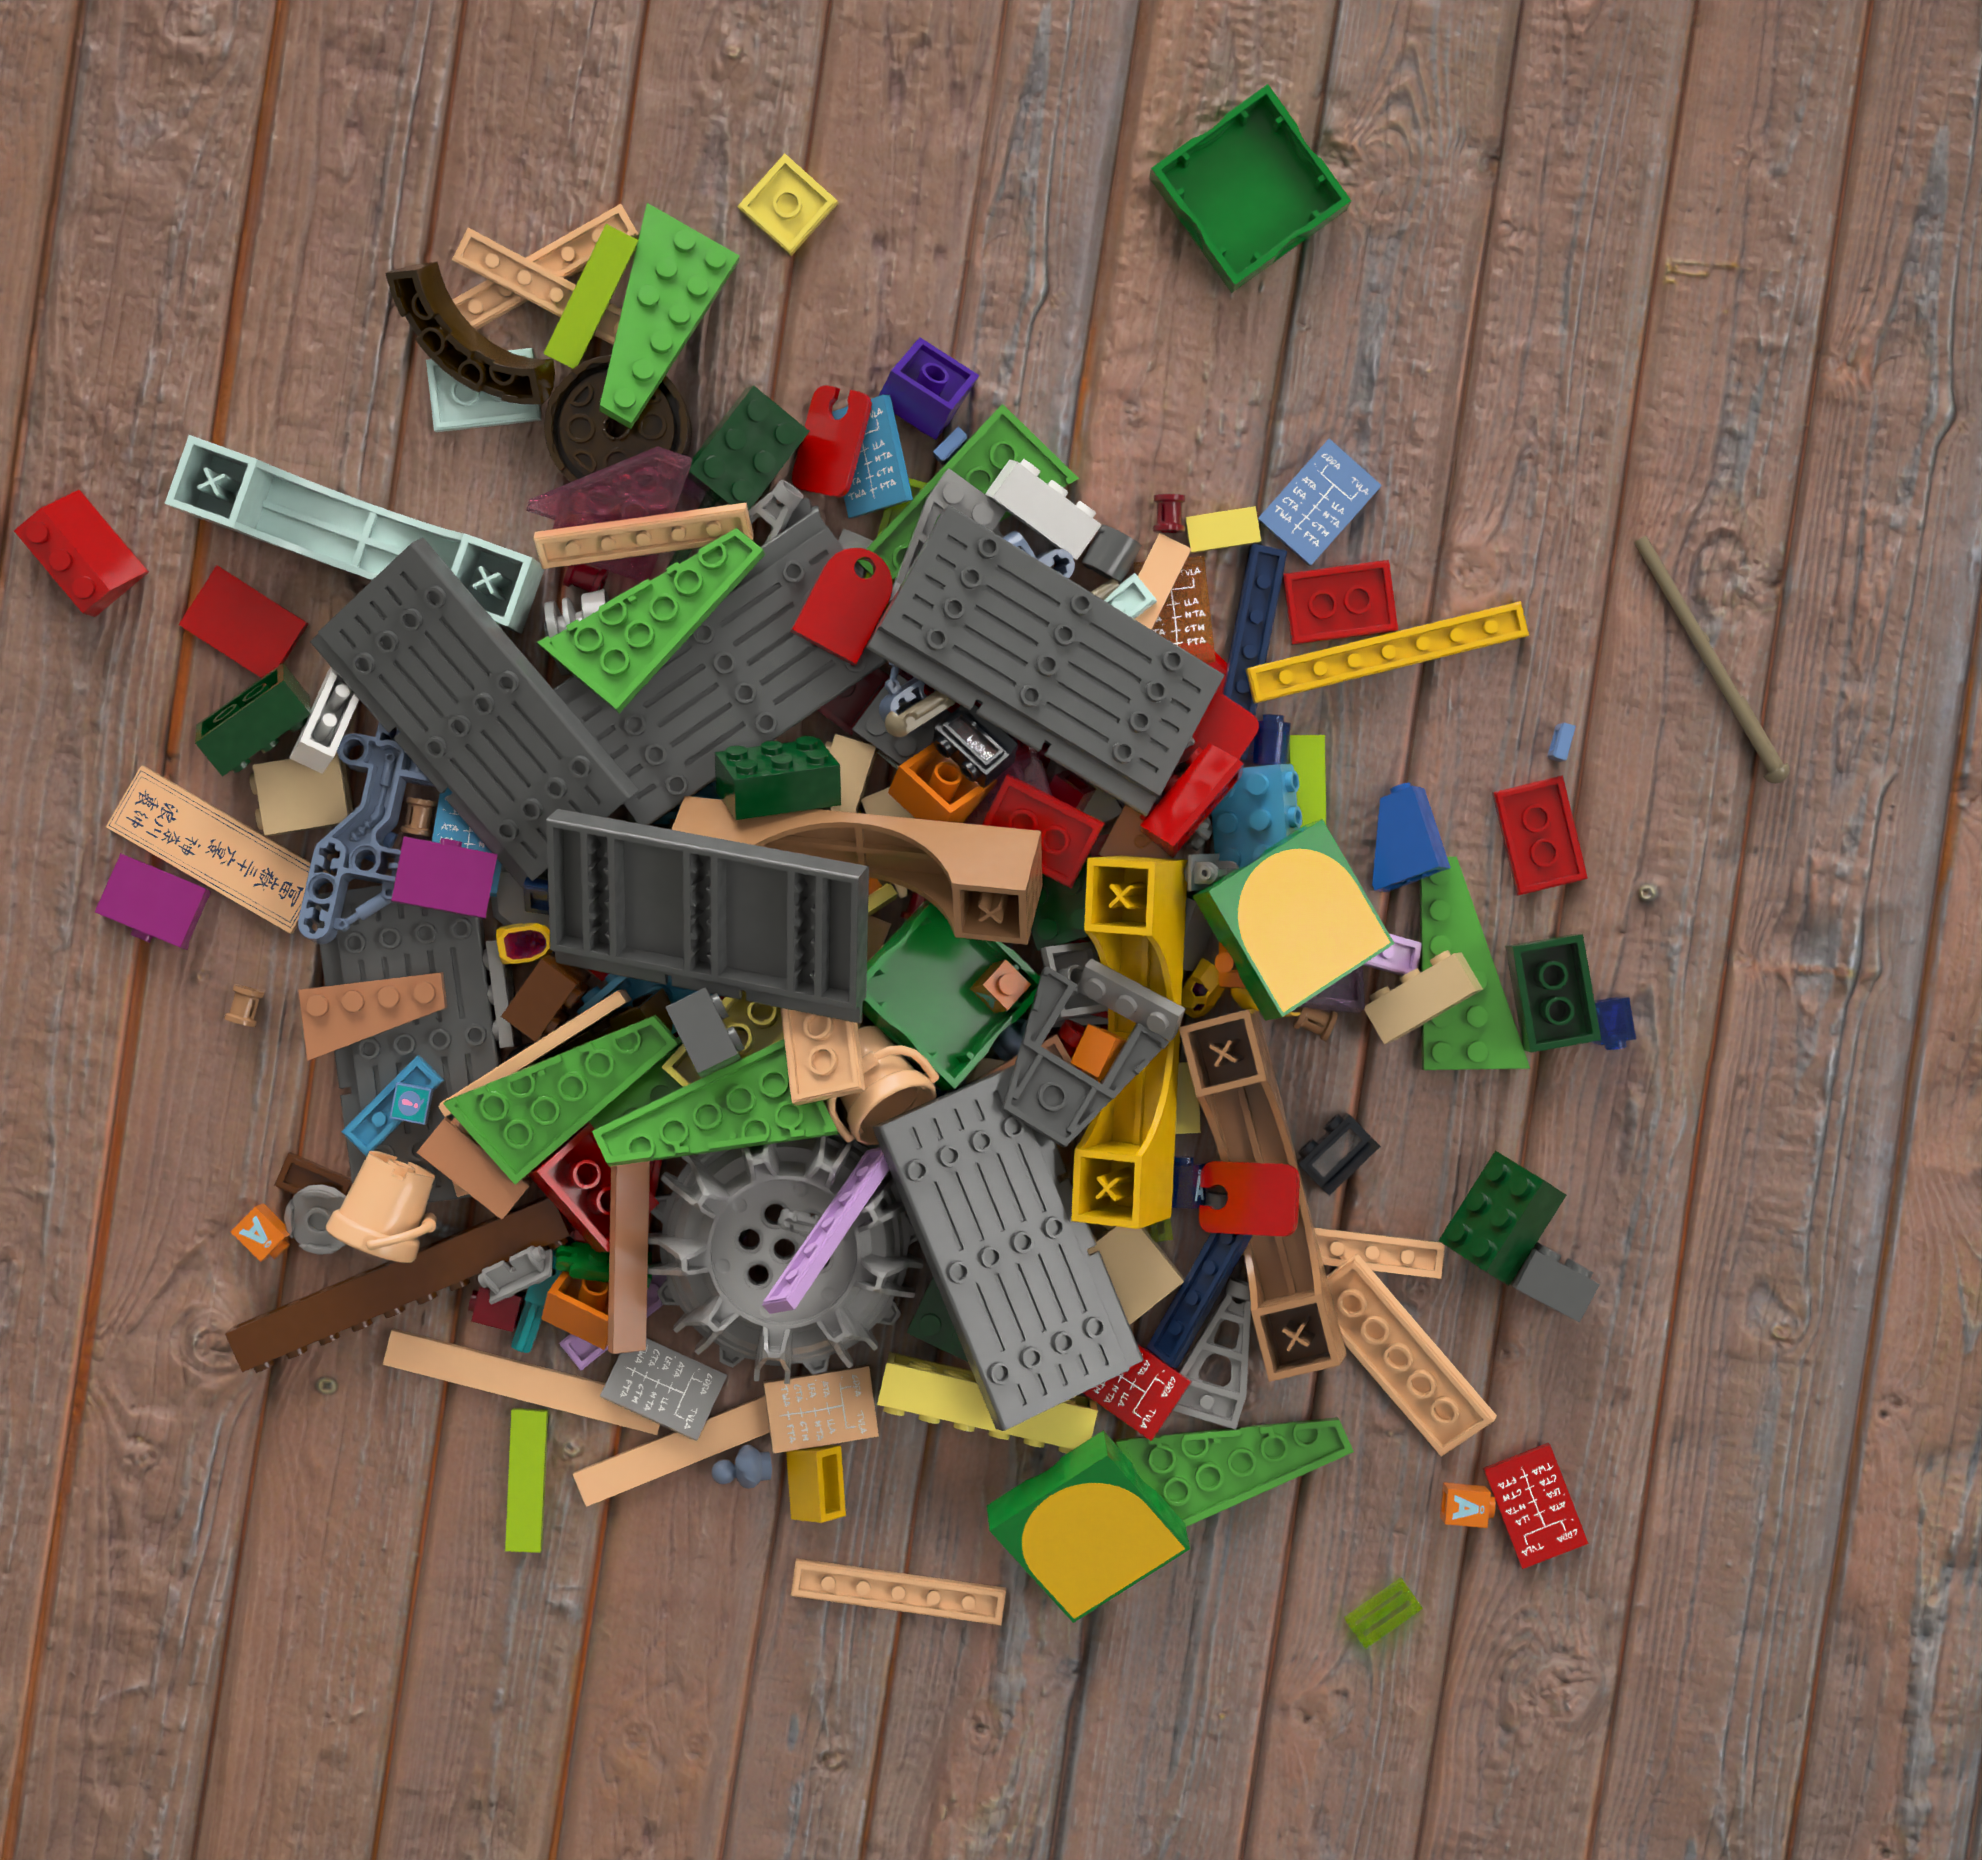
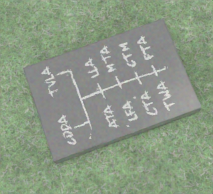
[600,1338,727,1441]

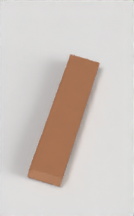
[608,1161,650,1354]

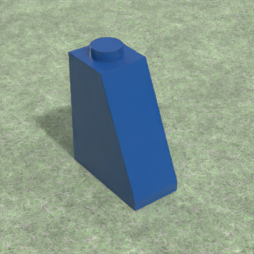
[1372,783,1451,892]

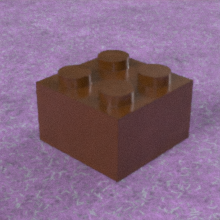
[500,951,591,1042]

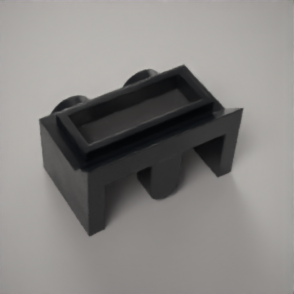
[933,704,1018,789]
[1297,1113,1381,1196]

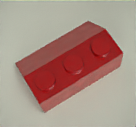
[14,490,149,617]
[1139,743,1244,858]
[528,1123,659,1252]

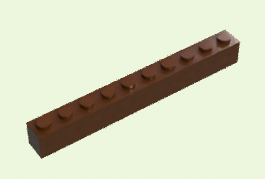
[225,1195,574,1373]

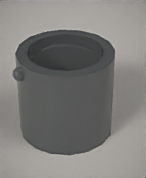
[1081,524,1142,584]

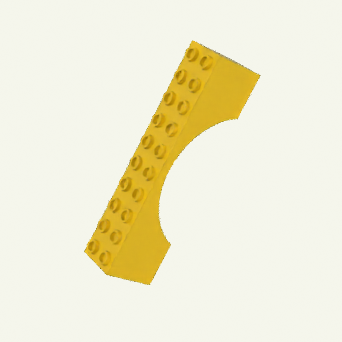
[1071,855,1188,1229]

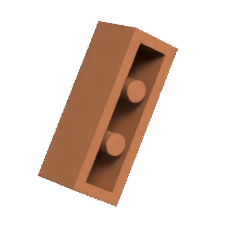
[416,1116,532,1220]

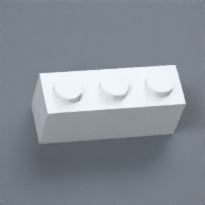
[985,459,1101,560]
[290,667,359,774]

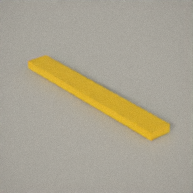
[1245,601,1529,704]

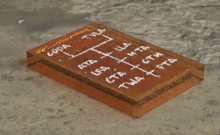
[1133,556,1215,663]

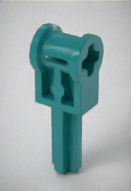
[511,1250,562,1353]

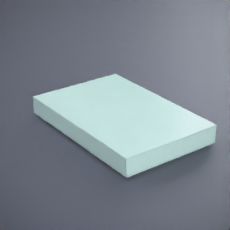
[426,348,542,432]

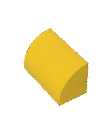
[786,1445,846,1523]

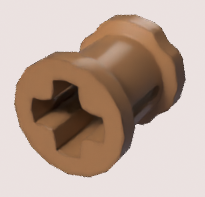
[400,797,437,837]
[224,984,264,1027]
[1293,1000,1338,1042]

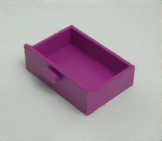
[391,836,498,919]
[95,853,211,950]

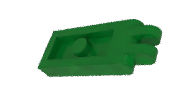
[555,1242,652,1288]

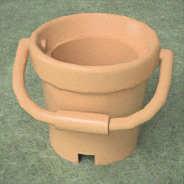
[827,1026,939,1145]
[326,1151,437,1263]

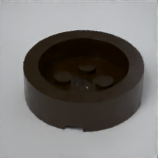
[544,355,692,504]

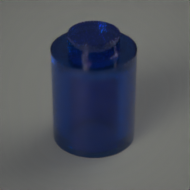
[1253,714,1291,766]

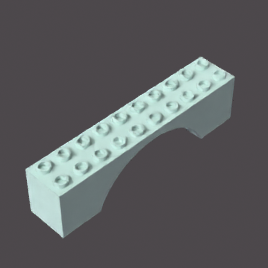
[165,435,545,634]

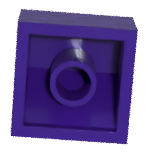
[879,337,979,440]

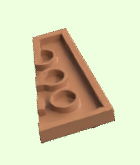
[298,972,447,1061]

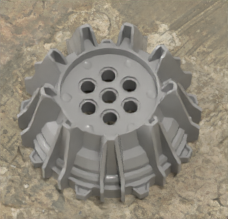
[647,1134,924,1384]

